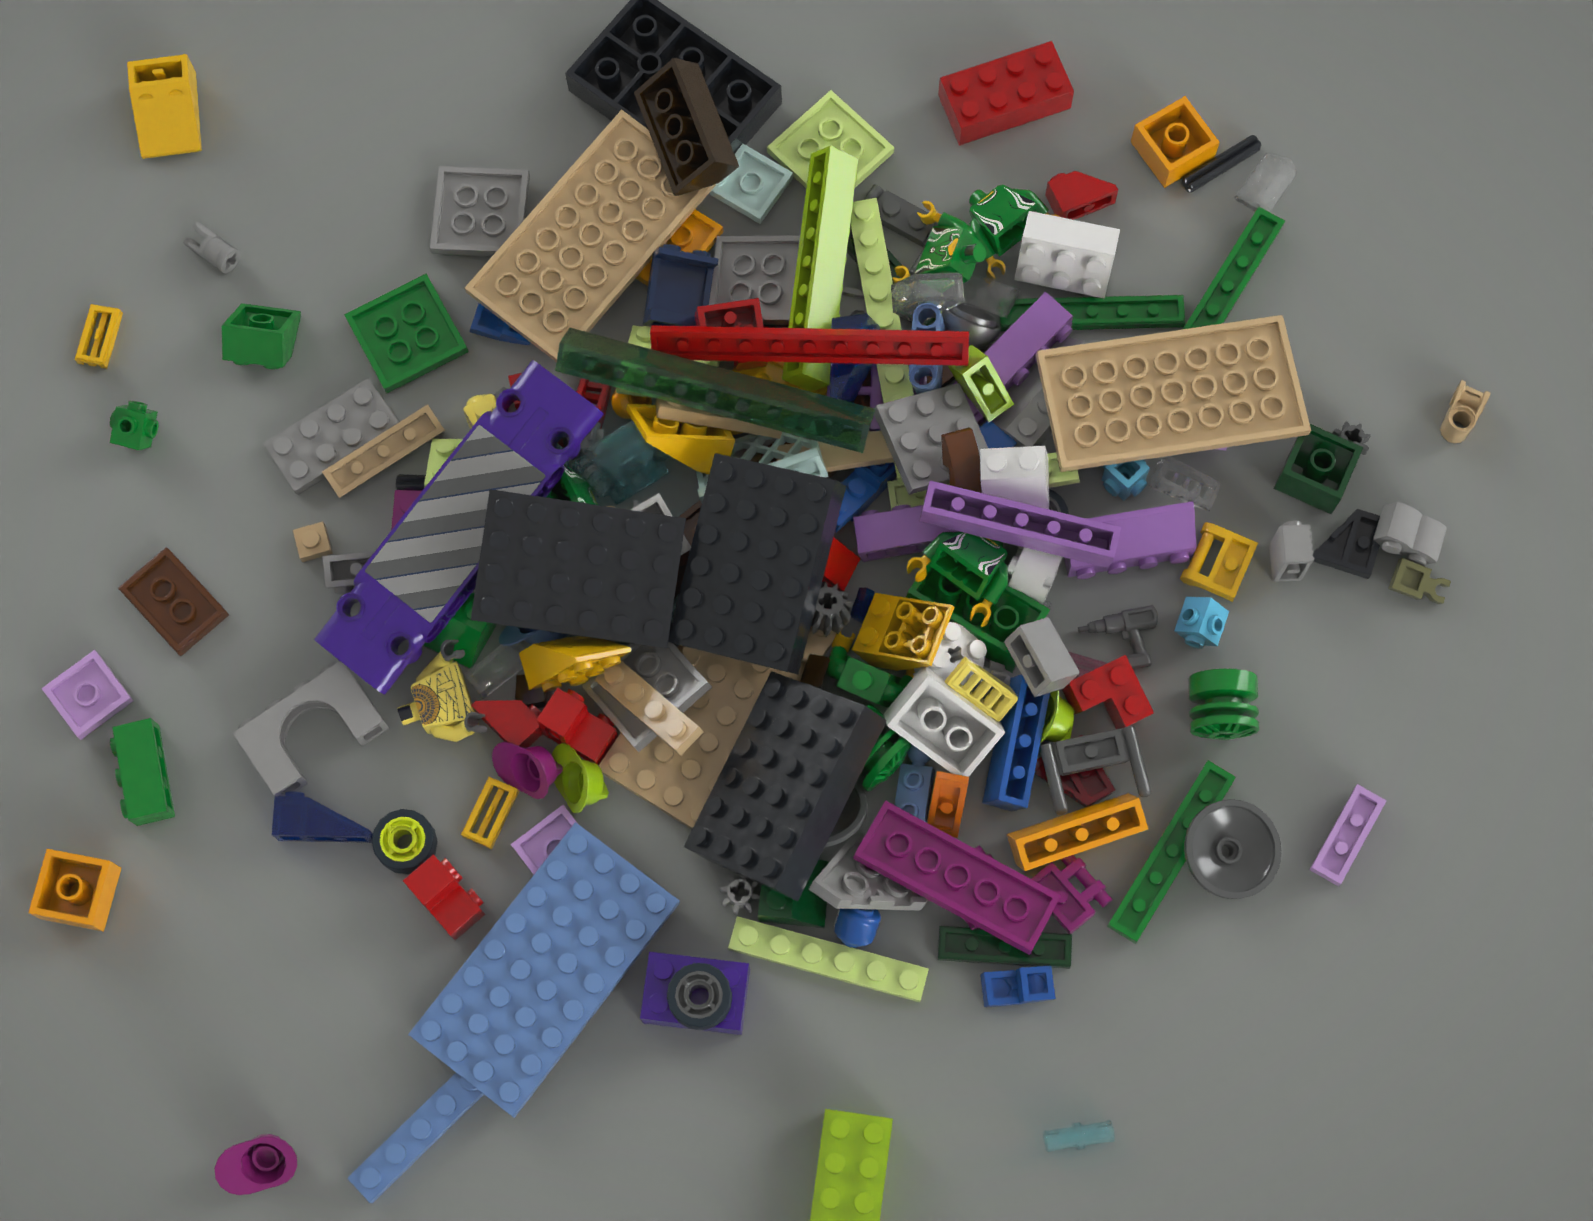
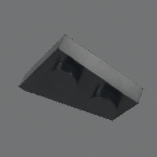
[1312,509,1380,579]

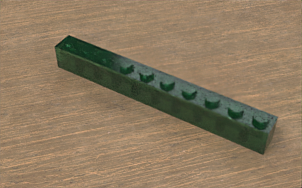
[555,328,876,453]

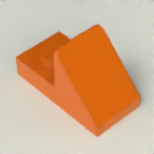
[927,771,969,838]

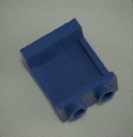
[643,244,719,326]

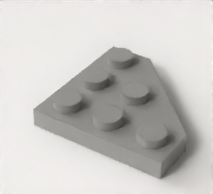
[809,830,928,911]

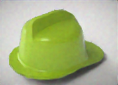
[1040,690,1074,743]
[552,743,609,814]

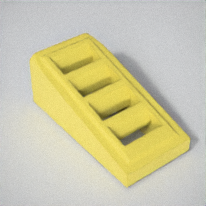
[944,657,1018,722]

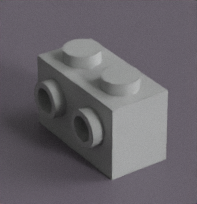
[322,551,375,594]
[1004,617,1080,697]

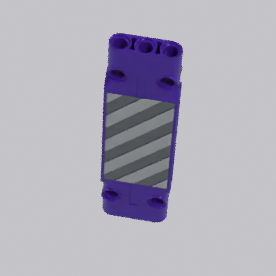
[314,360,604,695]

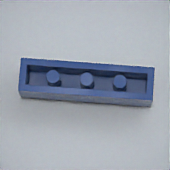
[982,674,1050,812]

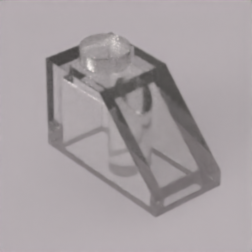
[891,273,965,322]

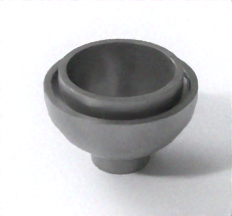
[941,302,1001,348]

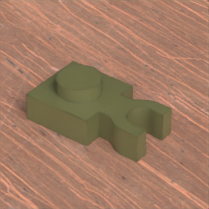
[1388,558,1451,604]

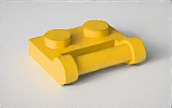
[1180,522,1258,602]

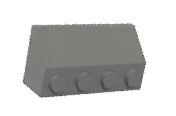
[980,337,1087,447]

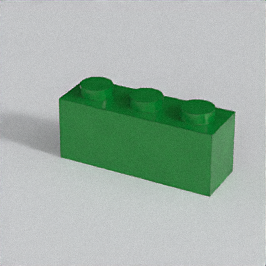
[110,718,175,826]

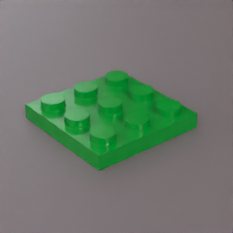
[344,273,469,394]

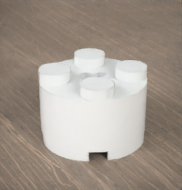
[1008,546,1064,605]
[913,622,987,685]

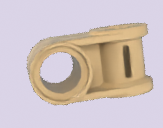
[1440,380,1491,443]

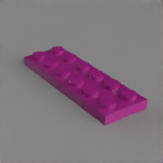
[853,800,1061,955]

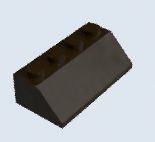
[634,58,739,196]

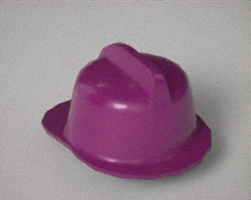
[492,741,563,799]
[214,1134,298,1195]

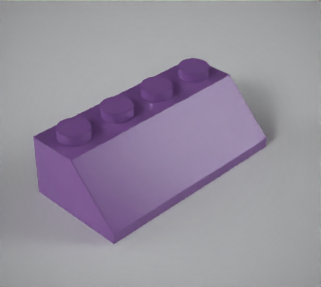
[1064,501,1196,579]

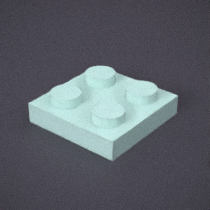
[710,143,793,224]

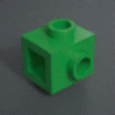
[109,401,159,450]

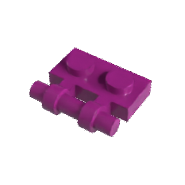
[1031,855,1113,935]

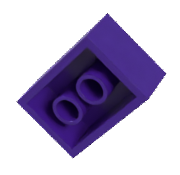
[640,952,750,1035]

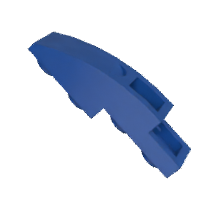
[835,462,897,533]

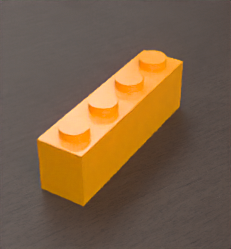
[1007,793,1148,871]

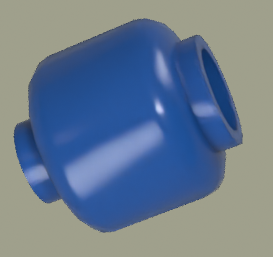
[834,909,881,948]

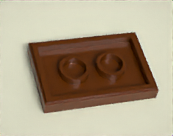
[118,547,229,657]

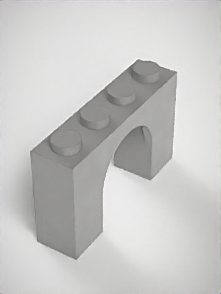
[233,661,389,802]

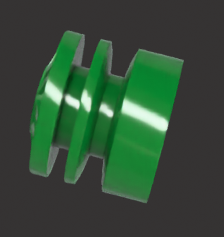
[1188,669,1259,740]
[857,704,912,792]

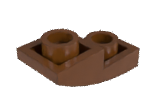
[941,427,982,493]

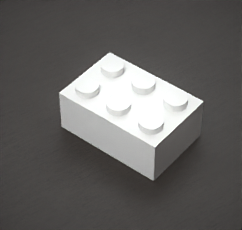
[1014,211,1120,299]
[884,667,1005,777]

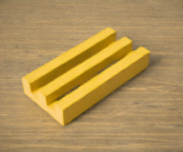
[74,304,123,369]
[461,777,519,850]

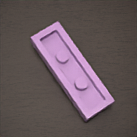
[1309,784,1387,887]

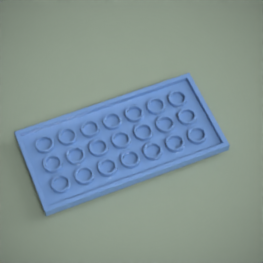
[408,822,680,1118]

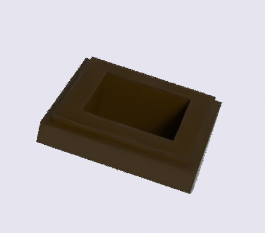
[800,654,830,689]
[515,674,548,708]

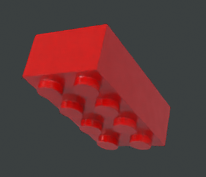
[938,41,1074,146]

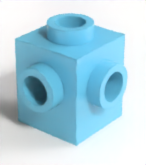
[1101,460,1150,501]
[1174,597,1229,649]

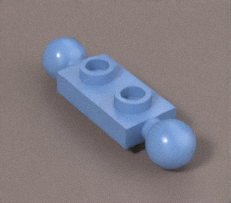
[894,745,935,823]

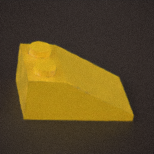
[626,404,735,474]

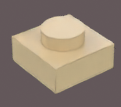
[293,521,333,562]

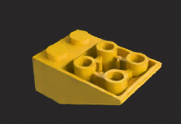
[127,54,202,159]
[852,593,955,671]
[519,636,631,692]

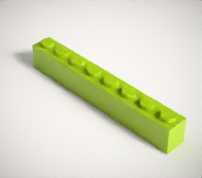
[782,145,858,392]

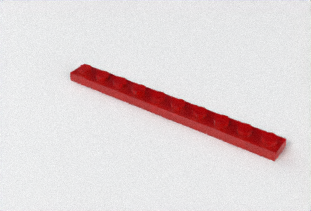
[650,325,969,366]

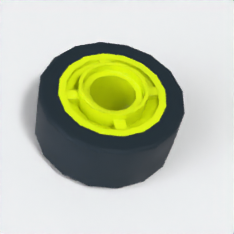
[372,809,438,874]

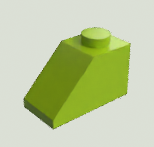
[948,345,1014,422]

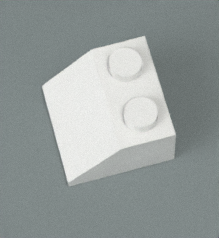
[980,446,1049,509]

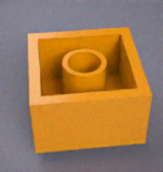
[1131,96,1220,188]
[28,849,121,932]

